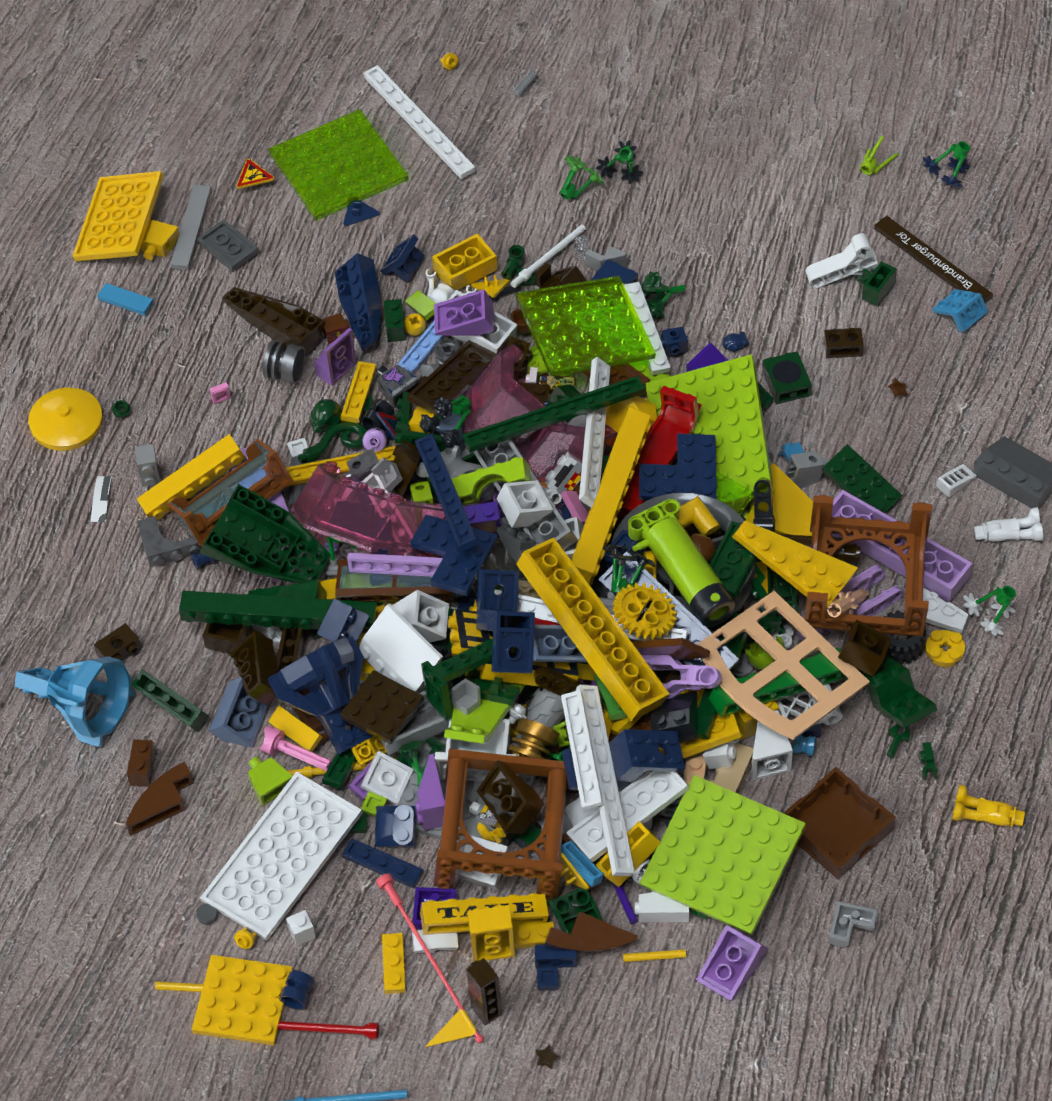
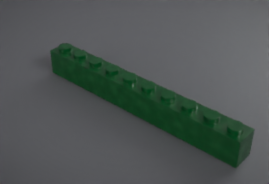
[179,590,378,633]

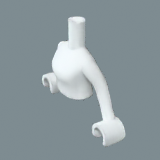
[425,269,477,304]

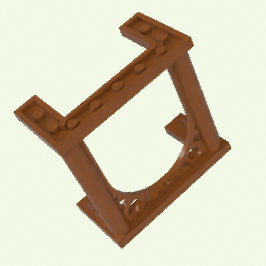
[804,495,933,637]
[433,749,568,900]

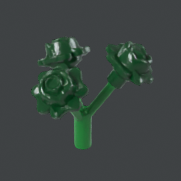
[640,272,686,319]

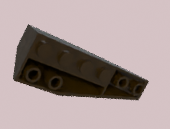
[222,287,325,356]

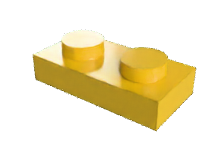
[513,922,554,949]

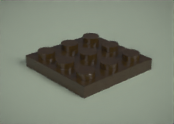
[340,670,424,745]

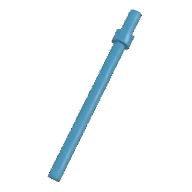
[282,1090,408,1101]

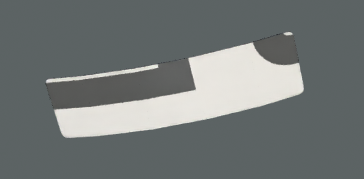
[91,476,112,522]

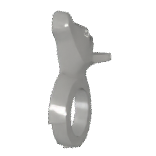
[415,445,497,504]

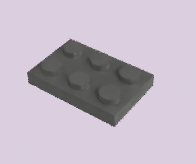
[197,219,259,272]

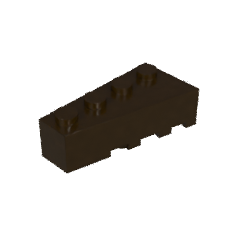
[230,630,277,705]

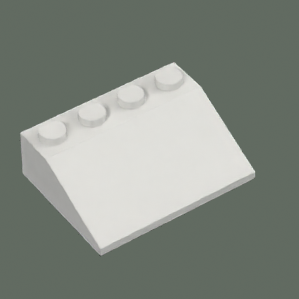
[359,604,443,693]

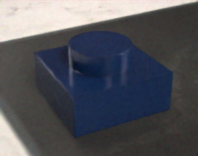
[537,967,559,990]

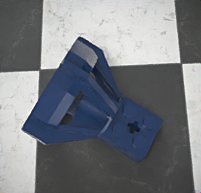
[268,636,373,755]

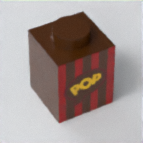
[322,313,350,344]

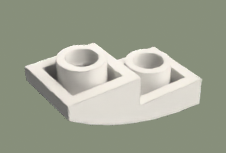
[412,930,459,953]

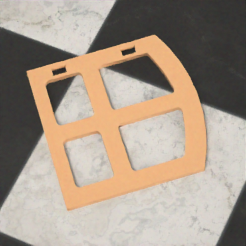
[697,591,870,740]

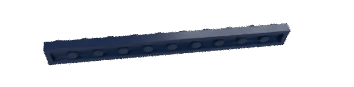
[415,433,478,552]

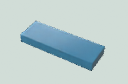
[97,283,154,316]

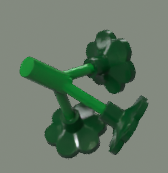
[396,738,446,789]

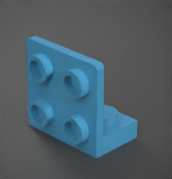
[932,289,988,332]

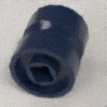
[279,970,315,1010]

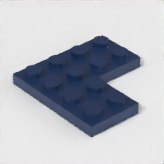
[639,433,716,501]
[410,514,498,596]

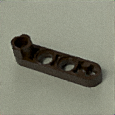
[534,667,604,712]

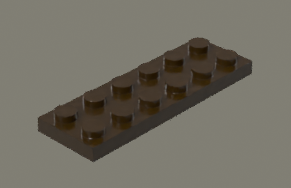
[407,340,500,415]

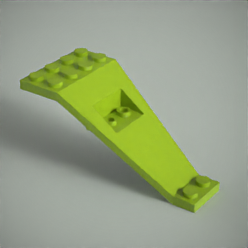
[444,668,525,744]

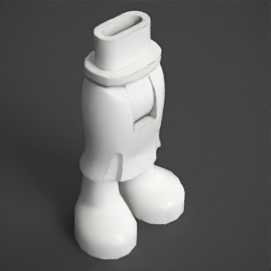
[974,507,1043,542]

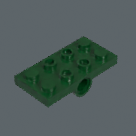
[821,444,903,513]

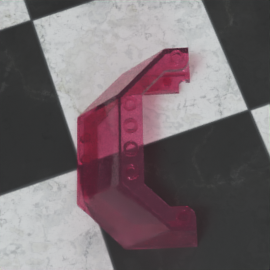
[464,344,618,482]
[290,461,447,557]

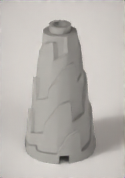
[510,687,565,754]

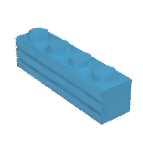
[561,841,604,887]

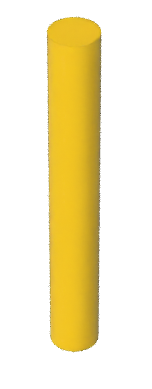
[623,949,686,962]
[155,981,203,992]

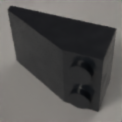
[651,691,697,742]

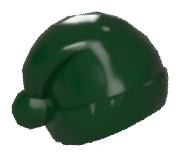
[309,399,342,434]

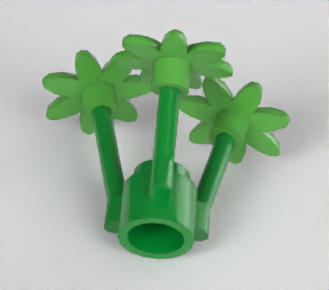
[559,155,604,201]

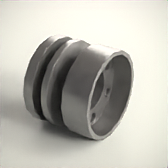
[263,340,305,384]

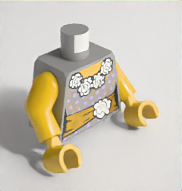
[469,801,510,845]

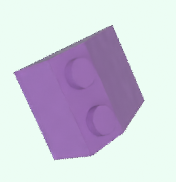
[434,289,494,336]
[314,328,357,386]
[415,754,445,831]
[696,925,768,1001]

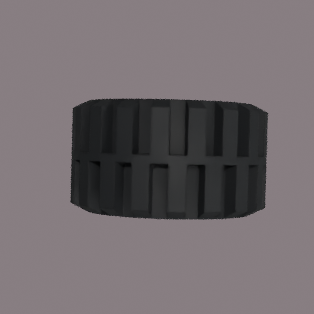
[883,610,927,664]

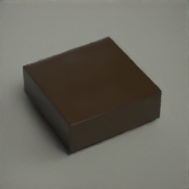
[535,263,551,288]

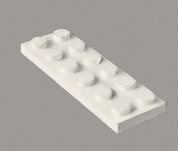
[566,771,689,862]

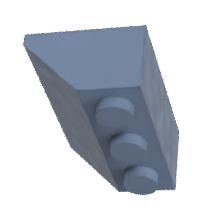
[533,625,587,662]
[209,677,270,747]

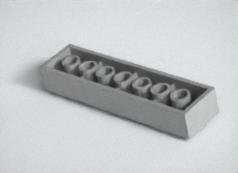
[473,439,578,550]

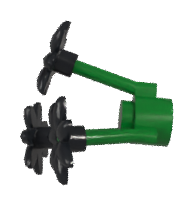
[596,140,643,184]
[603,544,655,594]

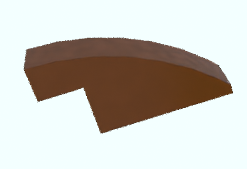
[126,762,194,836]
[543,912,638,953]

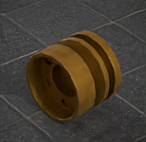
[508,718,560,759]

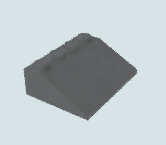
[973,436,1052,510]

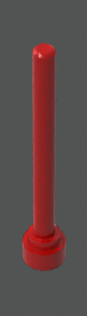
[278,1021,379,1040]

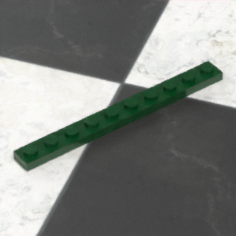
[462,376,645,452]

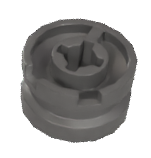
[435,339,460,366]

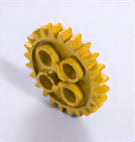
[612,583,677,640]

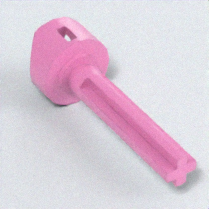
[259,725,331,771]

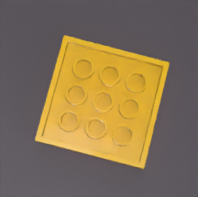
[191,955,293,1046]

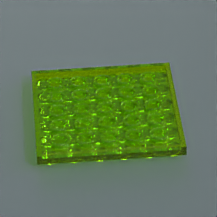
[268,109,409,221]
[516,276,656,377]

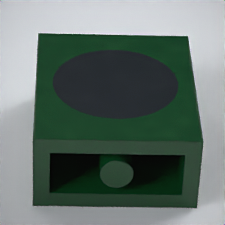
[762,351,812,405]

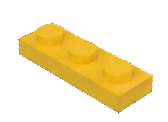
[382,933,406,994]

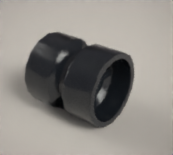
[361,399,395,430]

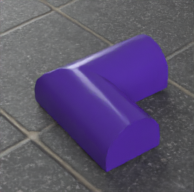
[412,887,457,930]

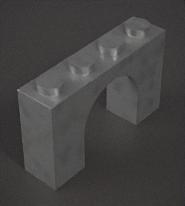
[137,502,214,567]

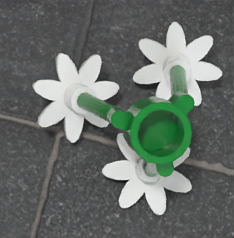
[963,585,1016,636]

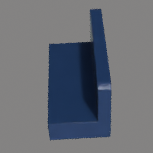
[535,944,577,969]

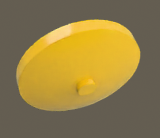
[28,387,103,451]

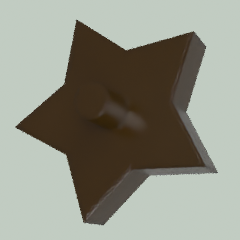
[535,1044,560,1069]

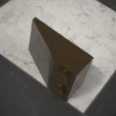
[476,760,544,834]

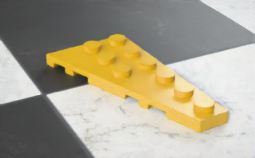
[732,520,858,609]

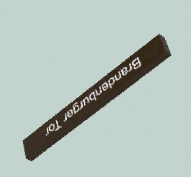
[874,215,993,303]

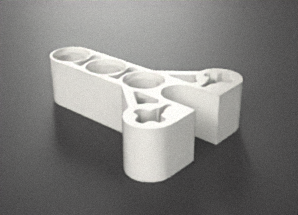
[805,233,879,288]

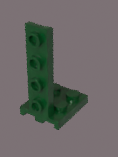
[395,391,445,463]
[719,578,786,648]
[421,638,513,721]

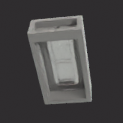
[380,691,453,755]

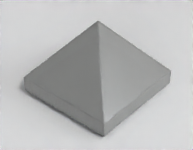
[421,364,439,377]

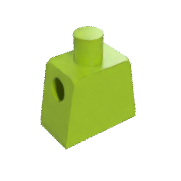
[410,480,433,527]
[248,757,293,806]

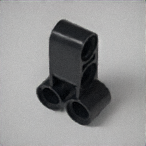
[753,477,775,532]

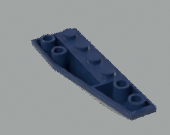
[334,253,380,351]

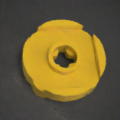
[925,630,965,667]

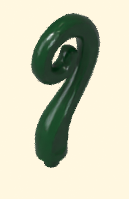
[298,422,367,463]

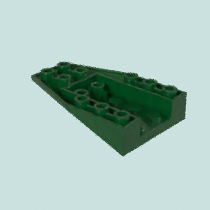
[200,484,331,584]

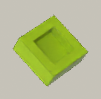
[361,792,388,817]

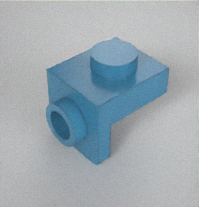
[778,442,805,463]

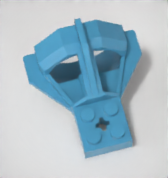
[14,656,135,747]

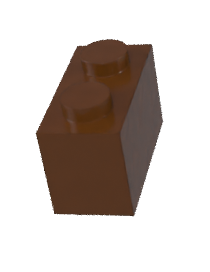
[127,739,156,787]

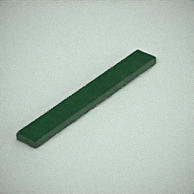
[697,613,748,739]

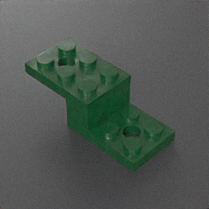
[857,655,937,728]

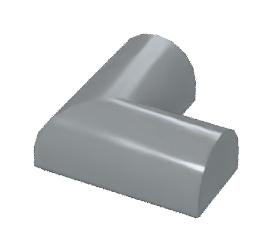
[828,901,878,947]

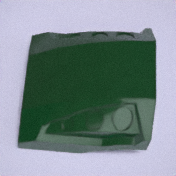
[547,887,603,934]

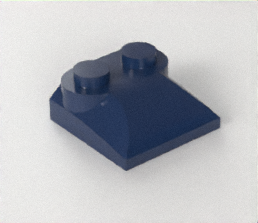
[375,804,417,848]

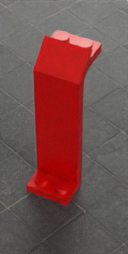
[617,386,702,520]

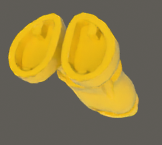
[952,784,1025,827]

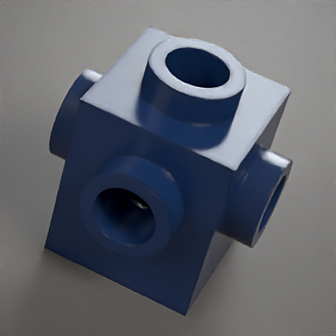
[660,327,688,356]

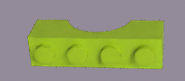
[452,457,532,506]

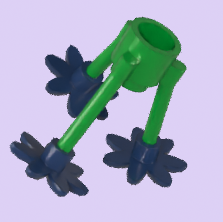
[923,141,971,188]

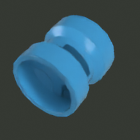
[793,734,816,756]

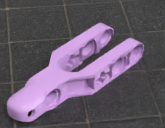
[797,565,903,641]
[641,655,722,699]

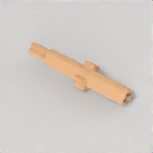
[827,588,869,617]

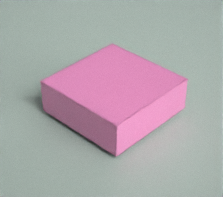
[210,382,231,404]

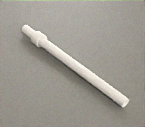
[511,225,586,288]

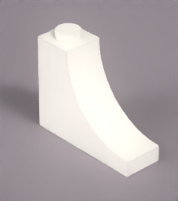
[635,892,689,922]

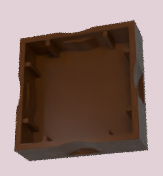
[783,767,896,880]

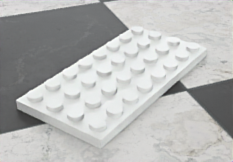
[200,772,363,941]

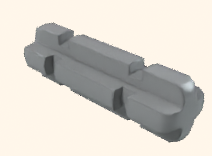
[513,70,538,97]

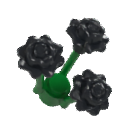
[419,395,471,448]

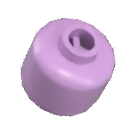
[362,428,388,452]

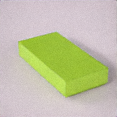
[405,290,436,320]

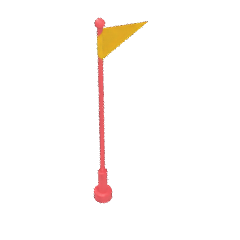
[376,873,484,1048]

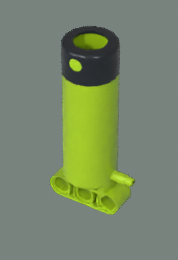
[628,499,735,626]

